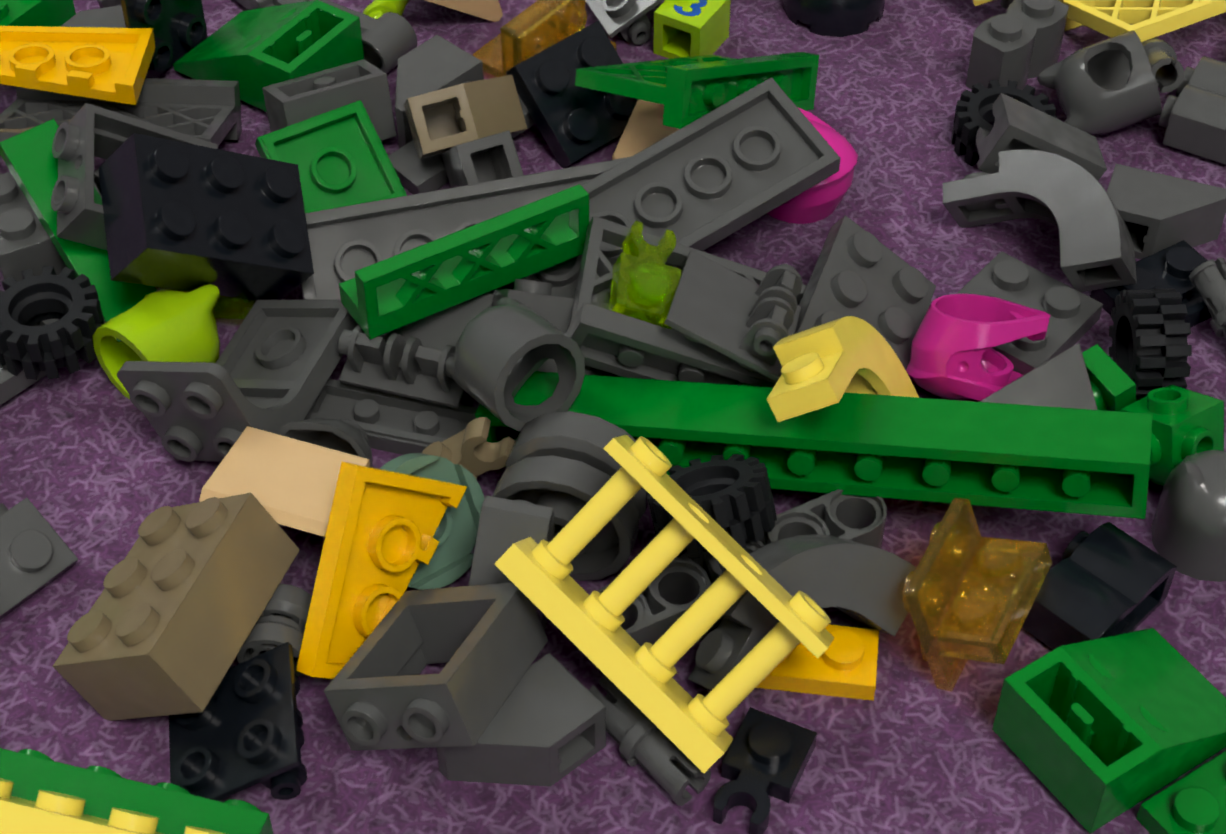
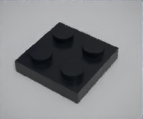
[506,20,638,168]

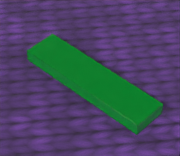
[0,118,157,342]

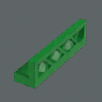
[339,184,589,340]

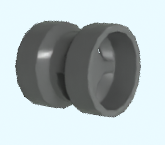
[237,584,312,677]

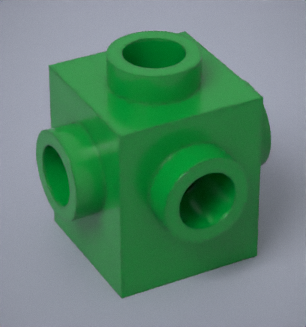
[1120,385,1224,486]

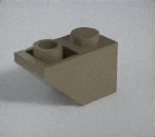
[403,75,527,159]

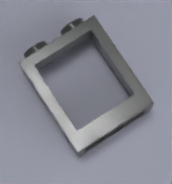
[51,103,218,251]
[324,582,548,751]

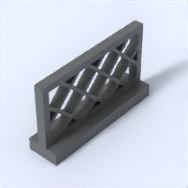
[0,78,242,146]
[565,216,807,388]

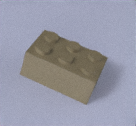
[53,493,300,721]

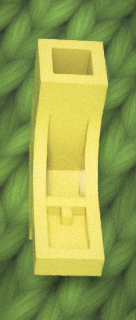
[766,316,919,422]

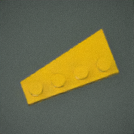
[0,26,156,105]

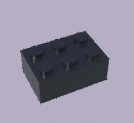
[99,133,314,301]

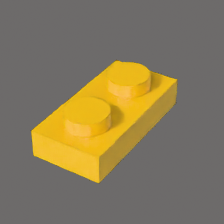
[756,624,879,701]

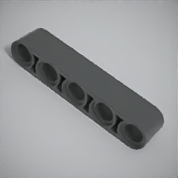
[598,489,887,646]

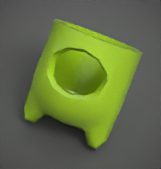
[93,284,220,399]

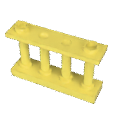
[494,435,834,773]

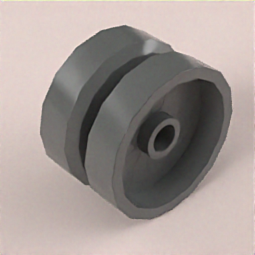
[492,411,648,581]

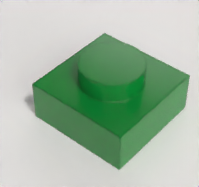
[1082,344,1136,412]

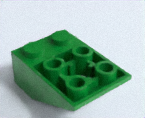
[173,0,364,112]
[992,628,1226,834]

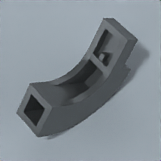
[943,149,1137,292]
[688,534,929,706]

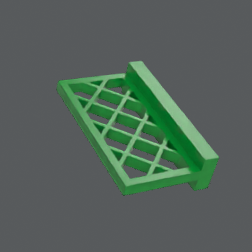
[575,52,819,129]

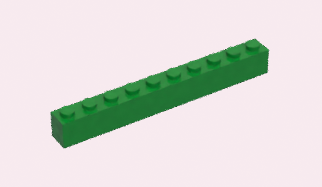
[475,371,1153,519]

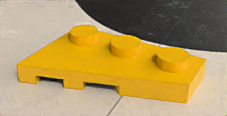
[296,462,467,679]

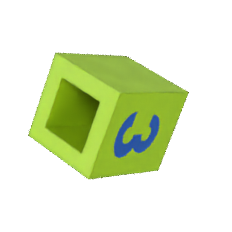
[653,0,731,59]

